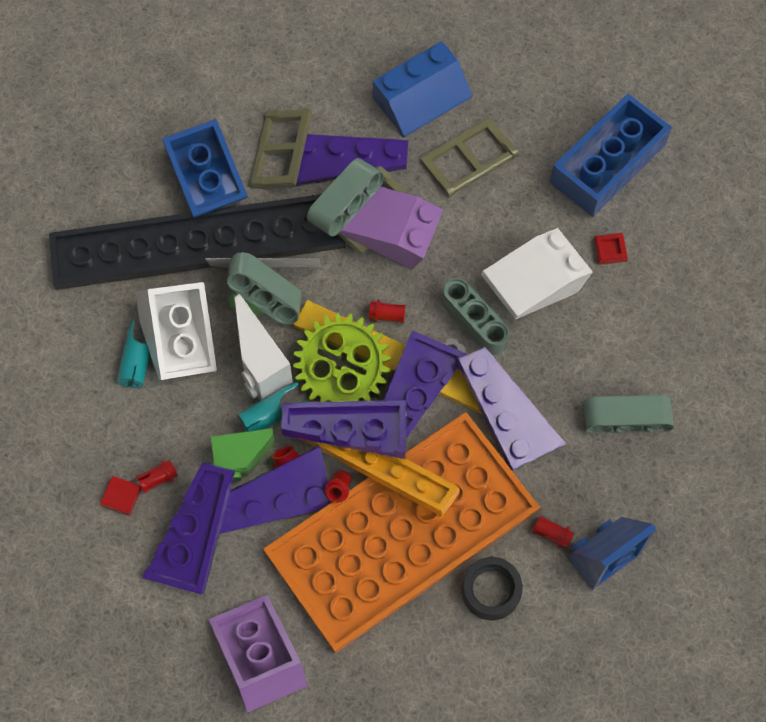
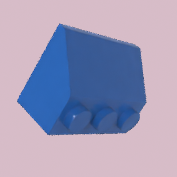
[373,41,473,137]

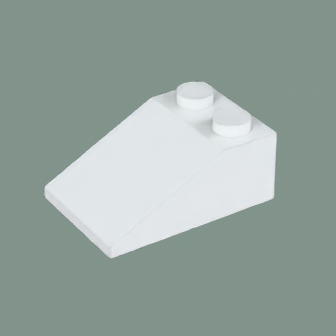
[481,228,593,320]
[135,282,217,380]
[235,294,293,401]

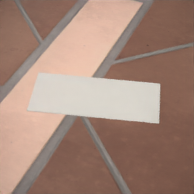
[205,258,321,267]

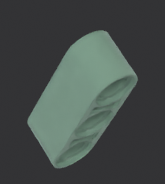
[307,158,384,236]
[227,252,302,325]
[442,278,509,355]
[583,395,674,434]

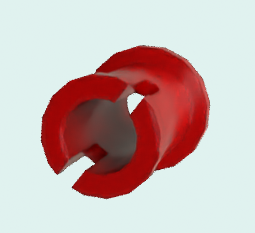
[369,299,406,324]
[136,460,178,493]
[324,470,352,503]
[532,515,575,550]

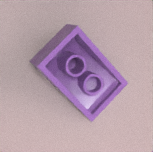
[340,187,443,269]
[208,595,308,713]

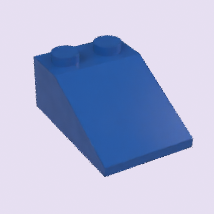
[162,119,248,218]
[569,517,656,590]

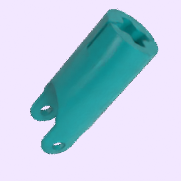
[117,319,150,388]
[237,382,308,432]

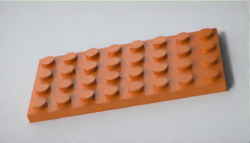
[263,412,541,654]

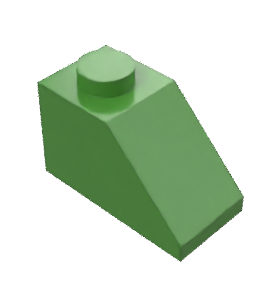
[211,428,275,483]

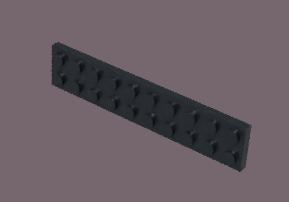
[49,194,346,290]

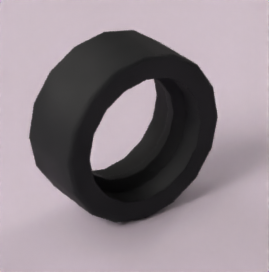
[461,557,523,621]

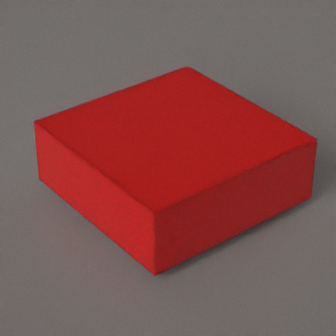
[593,233,628,265]
[100,476,142,516]

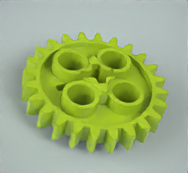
[293,313,391,402]

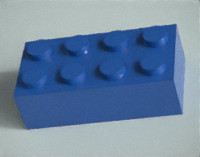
[550,93,672,217]

